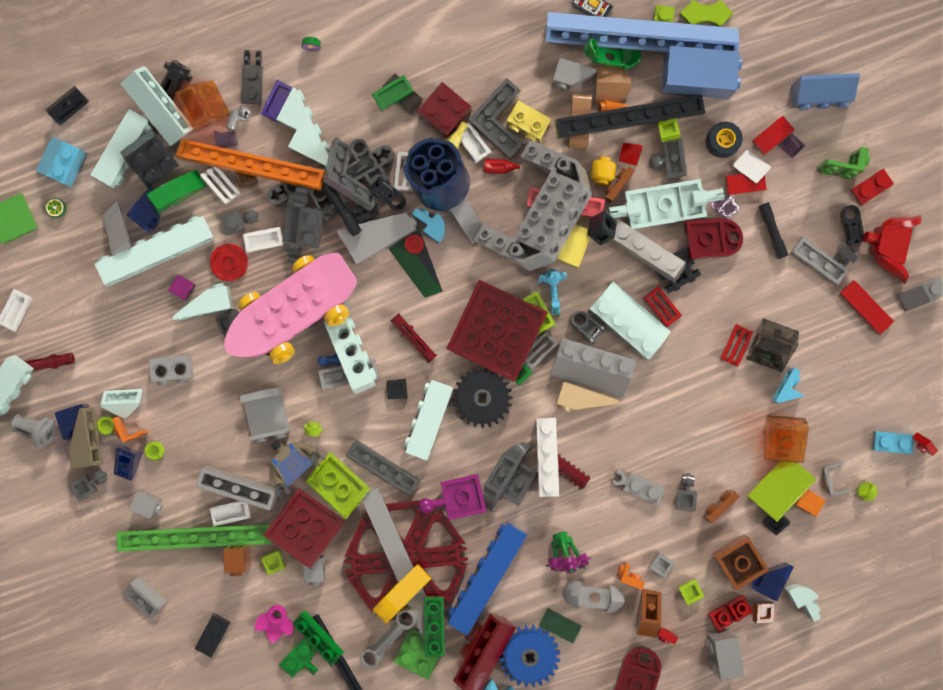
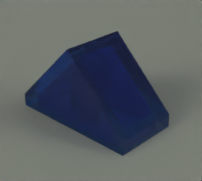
[54,404,90,440]
[114,446,143,481]

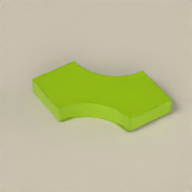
[679,0,733,27]

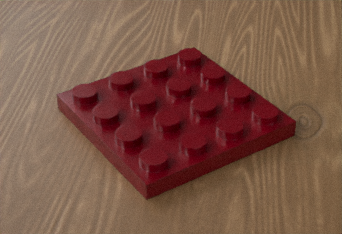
[446,280,549,382]

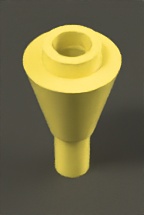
[445,121,468,149]

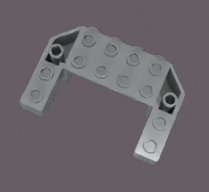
[474,140,592,271]

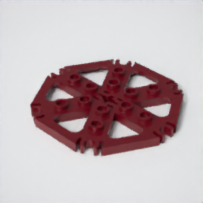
[344,500,468,621]

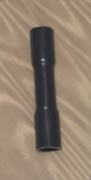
[321,184,362,237]
[758,202,789,260]

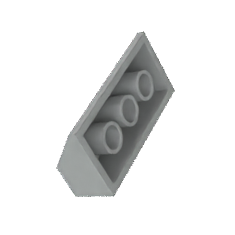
[550,338,637,397]

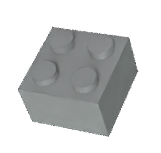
[705,630,745,681]

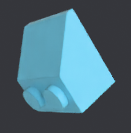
[36,137,87,187]

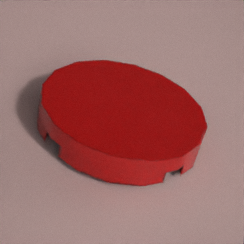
[210,243,249,282]

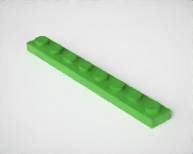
[116,524,272,551]

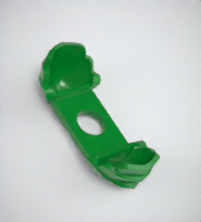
[583,38,642,69]

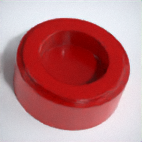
[405,234,424,254]

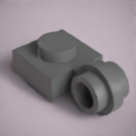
[220,210,259,236]
[69,469,108,502]
[675,473,697,511]

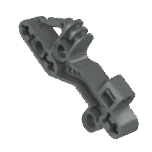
[267,139,395,222]

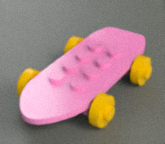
[224,253,357,364]

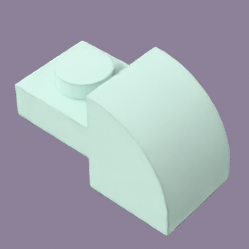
[784,584,821,622]

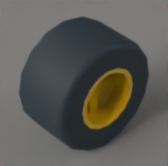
[706,121,743,158]

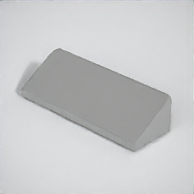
[103,202,131,255]

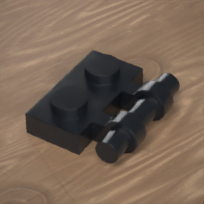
[654,247,701,294]

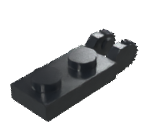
[241,50,263,105]

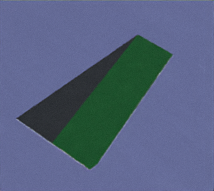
[388,228,442,298]

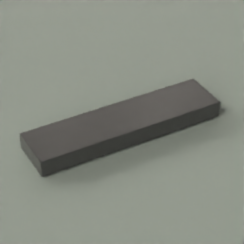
[345,439,420,496]

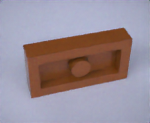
[605,166,635,204]
[703,490,740,523]

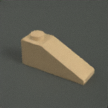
[556,382,619,412]

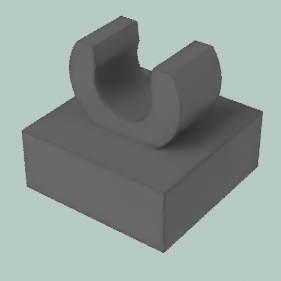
[834,241,858,266]

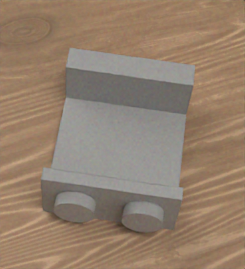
[240,387,290,443]

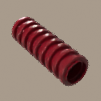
[557,454,590,490]

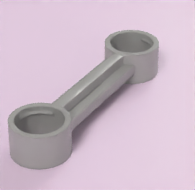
[360,607,418,669]

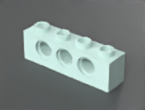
[324,317,377,394]

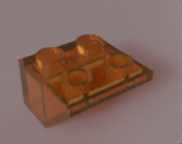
[175,80,231,131]

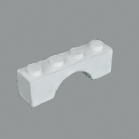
[536,418,559,497]

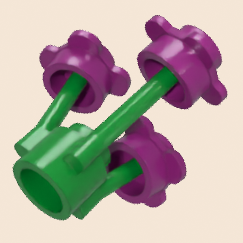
[545,531,591,574]

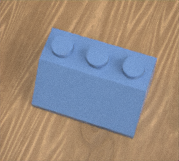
[791,73,860,110]

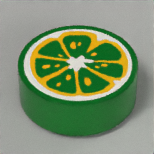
[45,198,66,218]

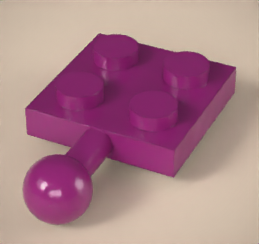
[418,474,487,520]

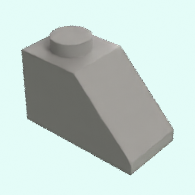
[552,58,596,90]
[897,276,943,312]

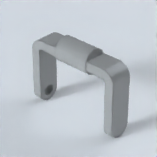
[822,462,851,496]

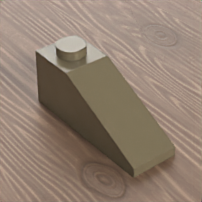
[69,407,103,469]

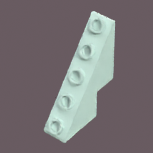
[277,87,330,168]

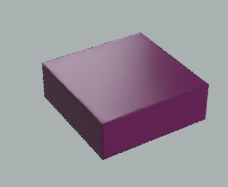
[168,275,196,301]

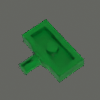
[278,637,319,678]

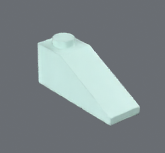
[173,283,234,321]

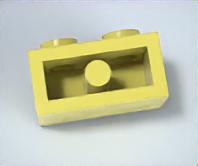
[507,101,552,143]

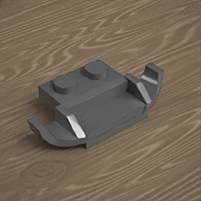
[282,187,324,263]
[483,442,538,512]

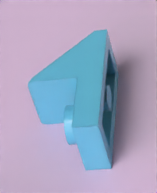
[771,368,805,403]

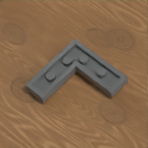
[468,78,523,159]
[323,137,376,211]

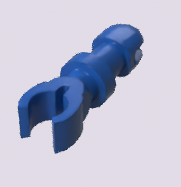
[317,352,354,366]

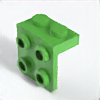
[817,147,870,179]

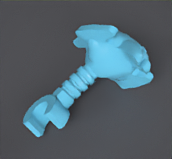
[538,268,567,315]

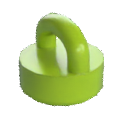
[856,482,878,501]

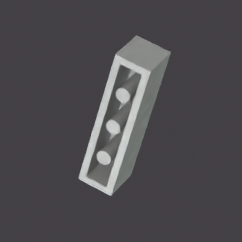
[610,221,686,283]
[196,465,278,510]

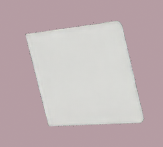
[733,150,771,183]

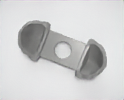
[563,581,625,613]

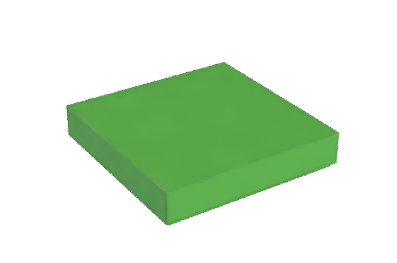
[0,193,39,244]

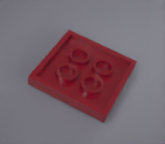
[264,488,346,570]

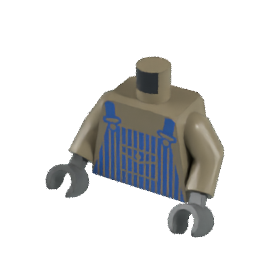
[270,439,326,499]

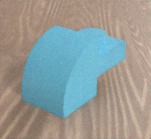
[412,208,445,244]

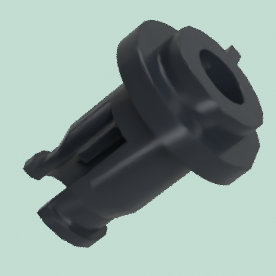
[160,60,193,102]

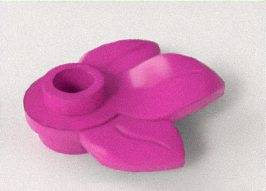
[255,605,293,643]

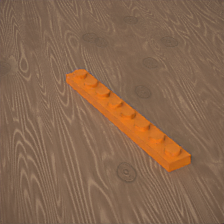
[175,139,325,191]

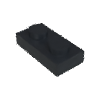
[46,86,89,125]
[194,613,231,658]

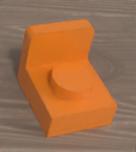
[617,561,645,590]

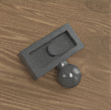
[649,137,688,179]

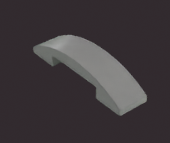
[449,198,482,245]

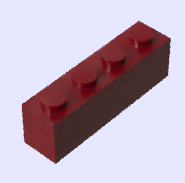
[453,613,516,690]

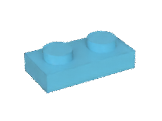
[872,431,914,454]

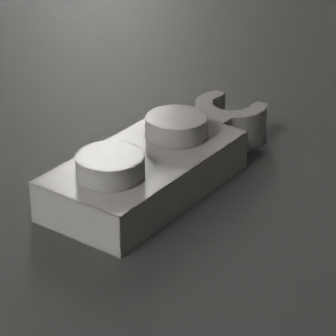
[611,470,666,505]

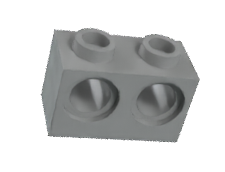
[149,355,194,386]

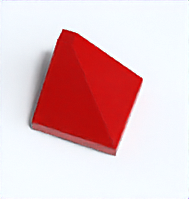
[619,143,643,166]

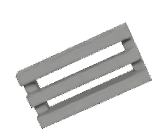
[525,331,559,370]

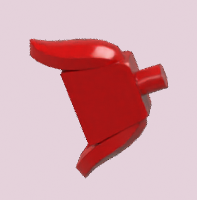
[863,215,922,284]

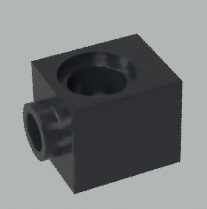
[587,210,617,245]

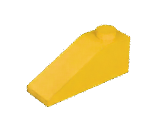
[373,565,431,624]

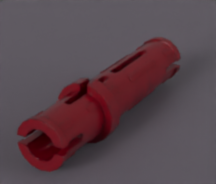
[390,313,437,363]
[24,352,75,371]

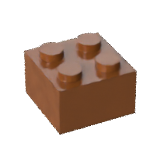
[711,534,770,591]

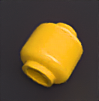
[590,156,616,186]

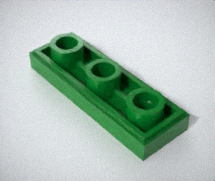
[424,596,445,657]
[293,610,344,666]

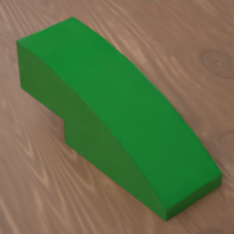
[147,170,207,214]

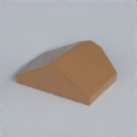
[595,66,631,104]

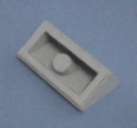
[122,577,166,619]

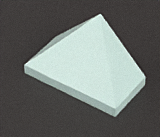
[101,389,143,419]

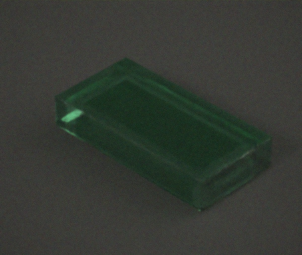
[539,607,582,643]

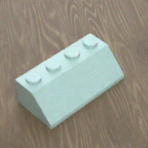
[588,281,671,360]

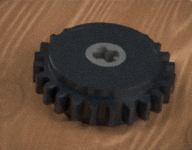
[452,367,513,428]

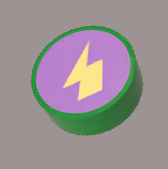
[301,37,321,51]

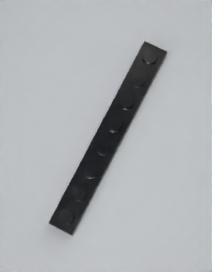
[554,95,705,140]

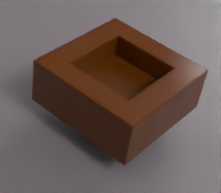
[235,172,259,189]

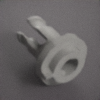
[11,414,56,448]

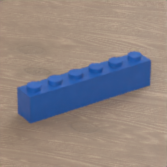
[446,521,527,636]

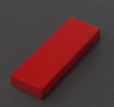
[839,280,894,335]

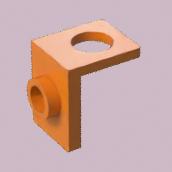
[112,417,148,443]

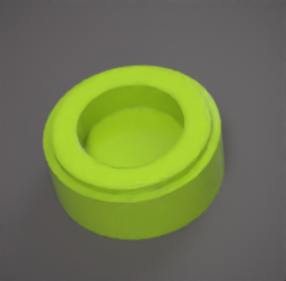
[97,415,115,435]

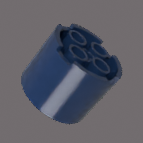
[403,138,470,211]

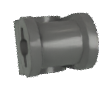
[569,311,606,345]

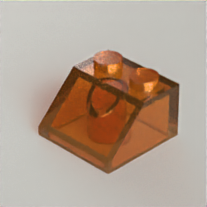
[764,415,809,463]

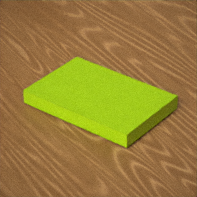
[305,452,371,518]
[747,454,817,522]

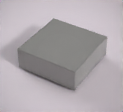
[648,551,675,579]

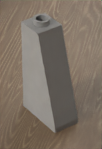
[337,212,418,266]

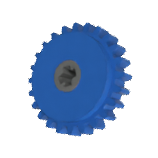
[499,624,560,687]

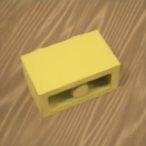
[556,224,591,269]

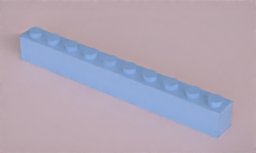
[545,12,740,52]

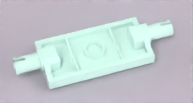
[608,179,725,230]

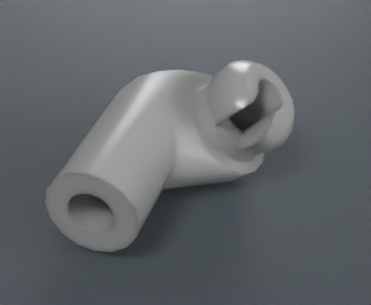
[226,107,251,131]

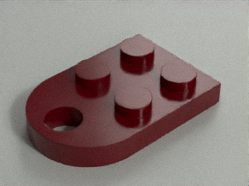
[684,218,743,260]
[614,646,661,690]

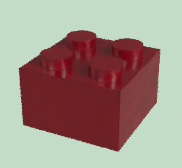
[417,82,472,138]

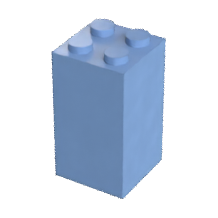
[661,46,742,99]

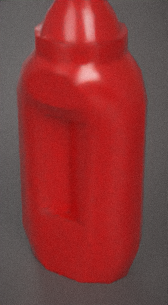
[484,159,520,174]

